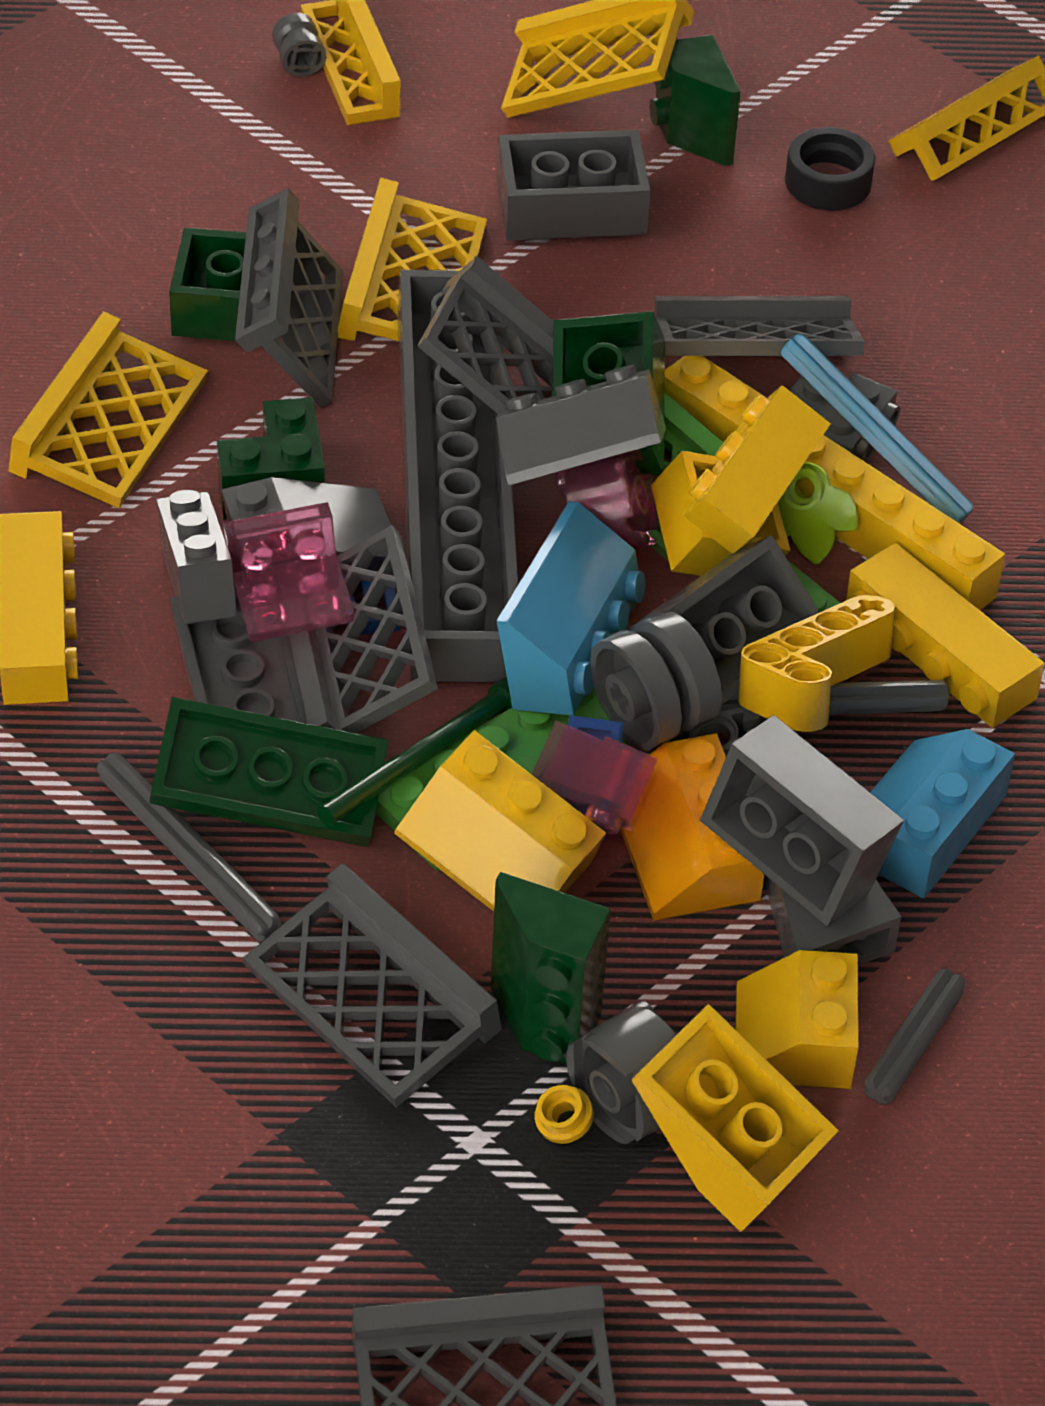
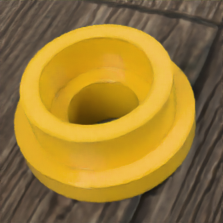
[535,1085,594,1144]

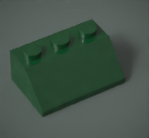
[552,311,665,479]
[490,872,611,1064]

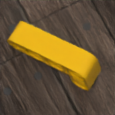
[738,595,895,732]

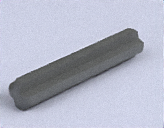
[863,968,965,1105]

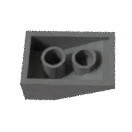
[222,477,391,597]

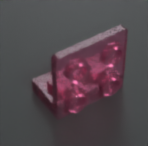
[223,502,354,642]

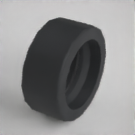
[785,127,876,211]

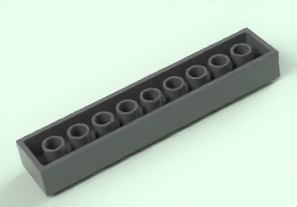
[398,270,518,682]

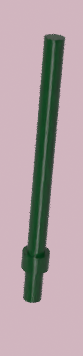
[317,676,512,826]

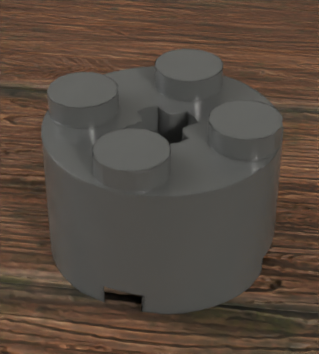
[566,1001,678,1144]

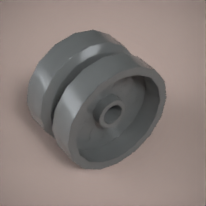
[590,611,723,751]

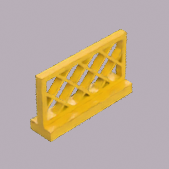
[501,0,695,118]
[337,177,487,341]
[8,311,208,509]

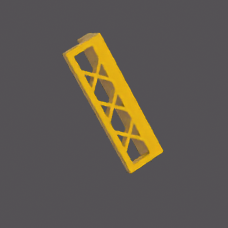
[301,0,400,125]
[888,56,1045,181]

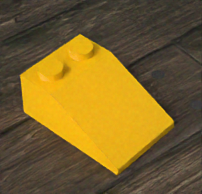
[631,1004,839,1232]

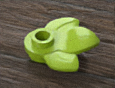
[778,462,858,565]

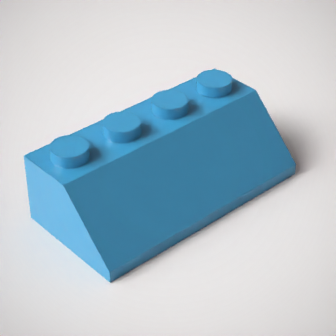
[497,502,646,715]

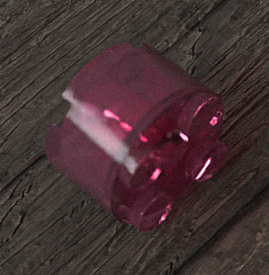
[556,449,659,549]

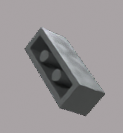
[156,490,237,624]

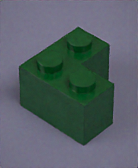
[217,397,325,520]

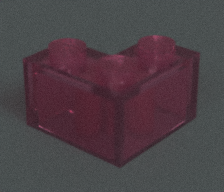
[532,720,659,835]

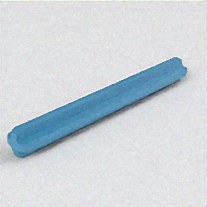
[781,333,974,524]

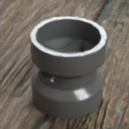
[272,13,326,77]

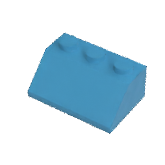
[870,729,1015,899]

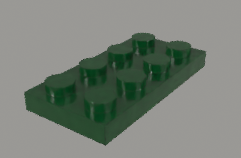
[149,697,389,847]

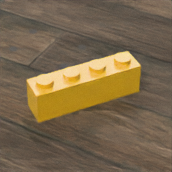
[0,511,78,705]
[846,542,1045,728]

